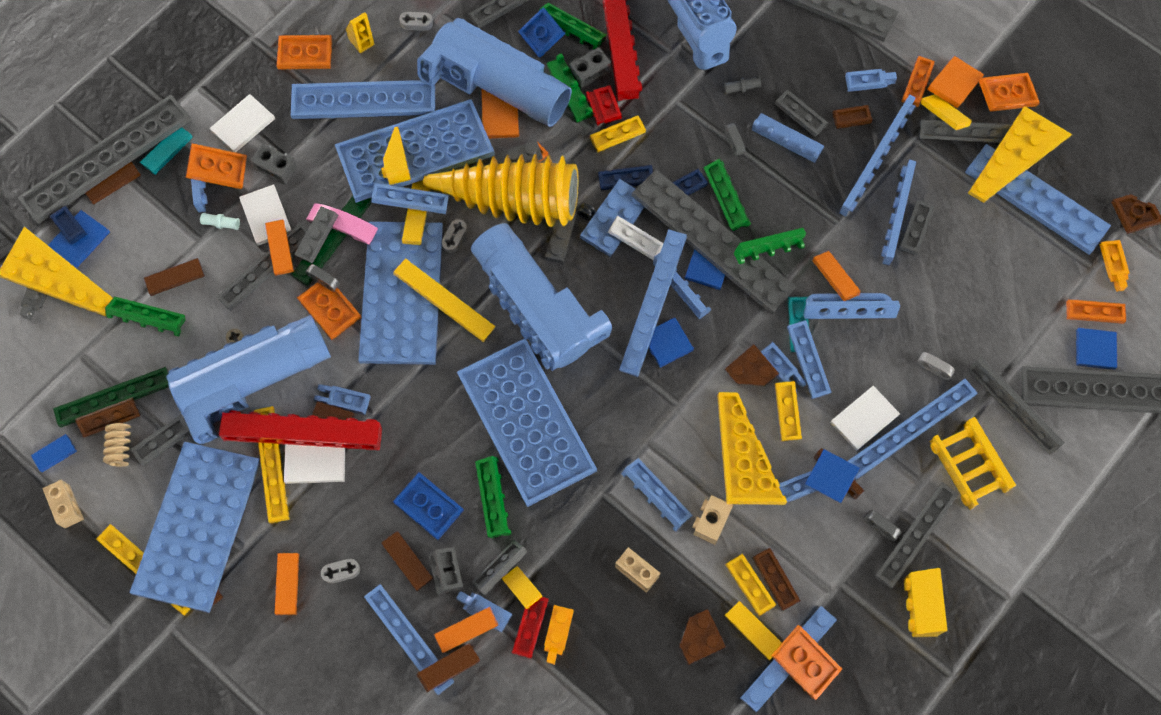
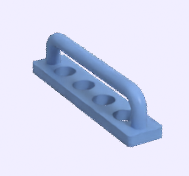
[803,293,900,319]

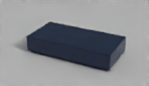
[50,206,87,245]

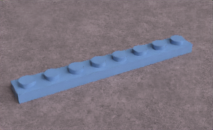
[840,94,916,217]
[619,229,687,377]
[848,379,978,481]

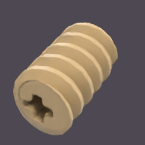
[103,423,131,467]

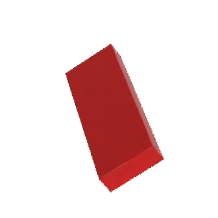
[512,597,549,659]

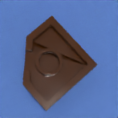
[1111,194,1161,234]
[725,344,779,386]
[680,609,726,665]

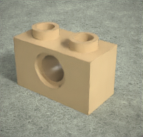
[692,495,733,545]

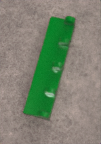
[539,3,607,50]
[547,54,593,123]
[703,159,751,231]
[734,228,806,264]
[105,296,186,337]
[475,456,511,538]

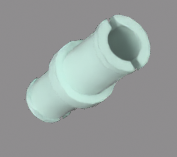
[200,213,240,230]

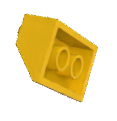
[904,568,947,637]

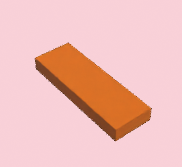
[901,56,935,107]
[265,219,294,276]
[812,251,861,301]
[1066,299,1126,324]
[275,553,299,615]
[434,607,499,653]

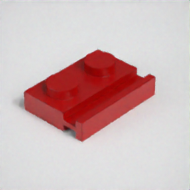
[586,85,622,126]

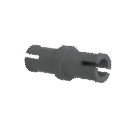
[724,76,761,94]

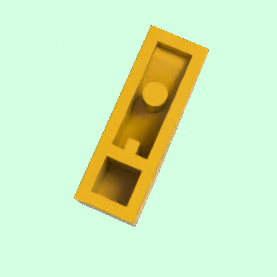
[346,12,375,53]
[381,127,411,185]

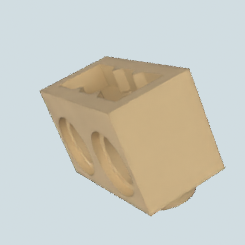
[42,479,84,528]
[615,547,660,593]

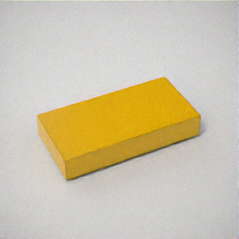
[502,566,542,609]

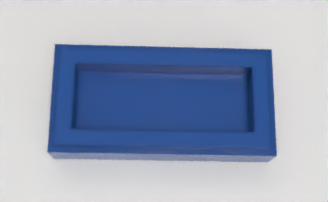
[31,434,77,473]

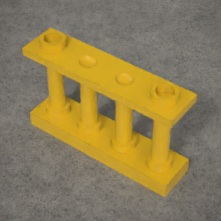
[929,417,1016,510]

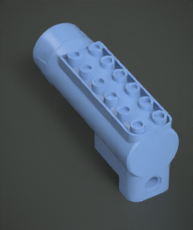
[667,0,737,70]
[417,18,572,127]
[471,223,612,371]
[166,315,331,444]

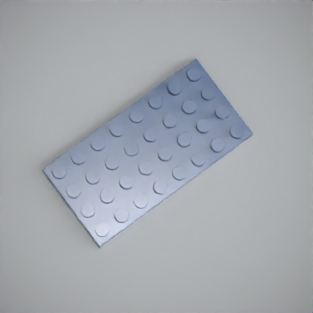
[335,99,495,202]
[358,222,443,365]
[457,339,597,507]
[130,441,260,613]

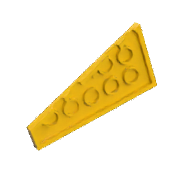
[968,106,1072,203]
[0,227,113,316]
[717,392,787,505]

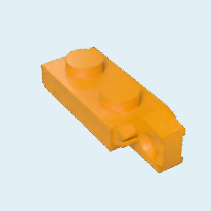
[1099,240,1130,292]
[544,605,574,665]

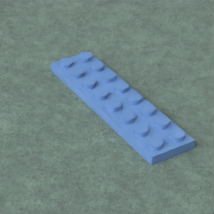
[291,80,435,119]
[965,144,1111,255]

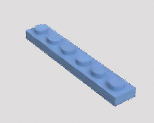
[881,160,916,266]
[364,584,454,695]
[741,606,837,712]

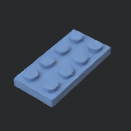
[580,179,645,257]

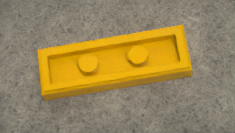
[921,94,971,130]
[590,115,646,153]
[775,381,802,441]
[725,553,776,616]
[725,601,782,660]

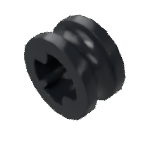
[577,203,596,220]

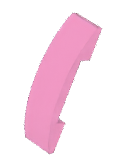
[306,204,378,245]

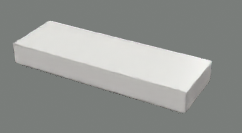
[607,215,664,260]

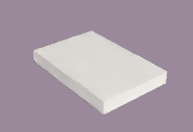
[209,94,275,153]
[239,184,291,246]
[830,386,900,452]
[284,445,345,484]

